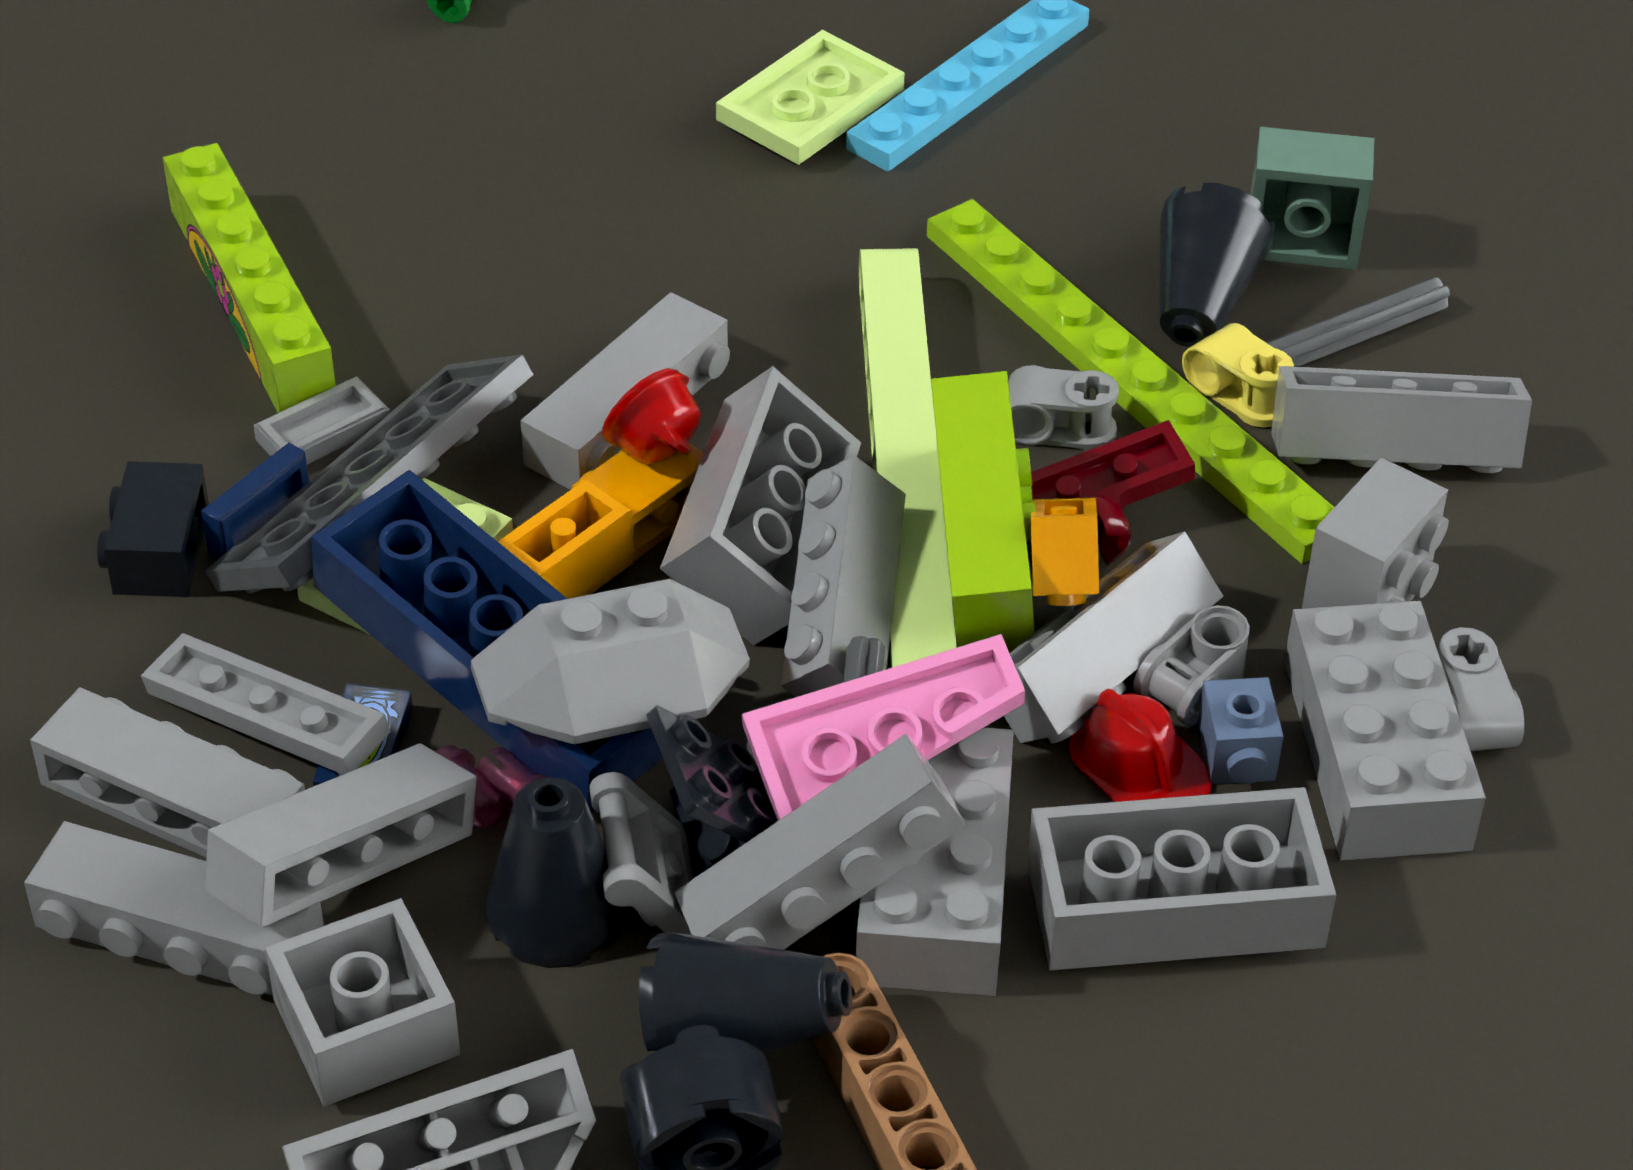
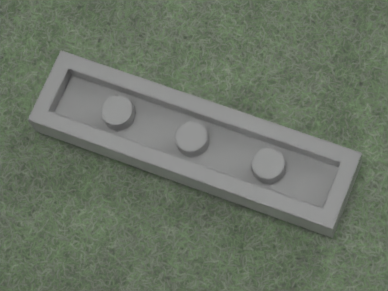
[141,633,391,774]

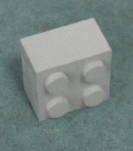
[1302,457,1449,609]
[265,898,460,1107]

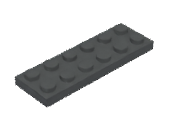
[205,354,534,593]

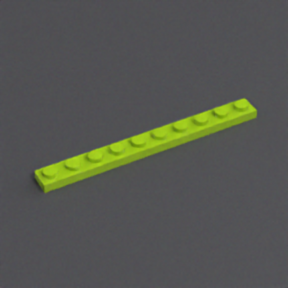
[927,199,1335,564]

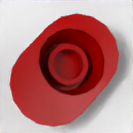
[602,368,702,465]
[1068,688,1212,802]

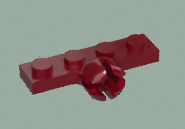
[943,420,1195,566]

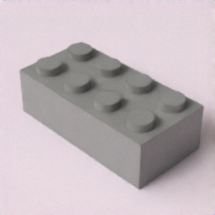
[660,366,861,645]
[1284,601,1486,861]
[856,728,1014,996]
[1027,787,1336,971]

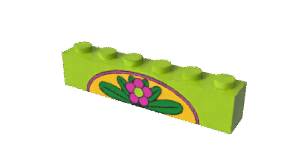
[163,143,336,413]

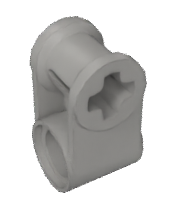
[1008,365,1119,451]
[1133,605,1250,727]
[1438,627,1524,751]

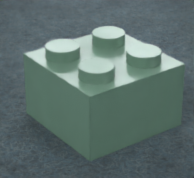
[1250,127,1375,270]

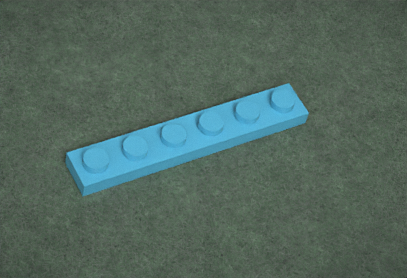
[846,0,1089,172]

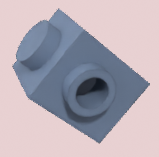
[1197,677,1284,785]

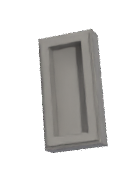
[253,376,390,465]

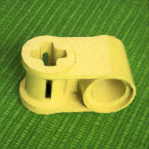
[1182,323,1294,428]

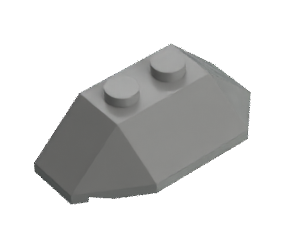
[471,579,750,744]
[282,1049,596,1170]

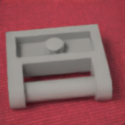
[590,772,694,935]

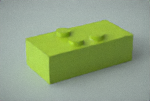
[931,371,1036,653]

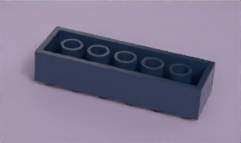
[311,470,663,814]

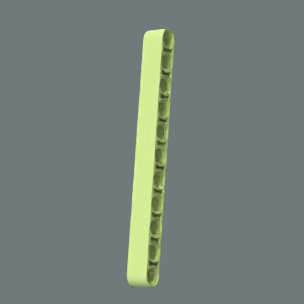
[859,248,957,669]

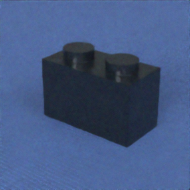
[97,461,209,597]

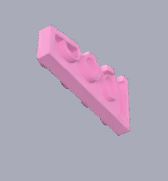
[742,634,1025,821]

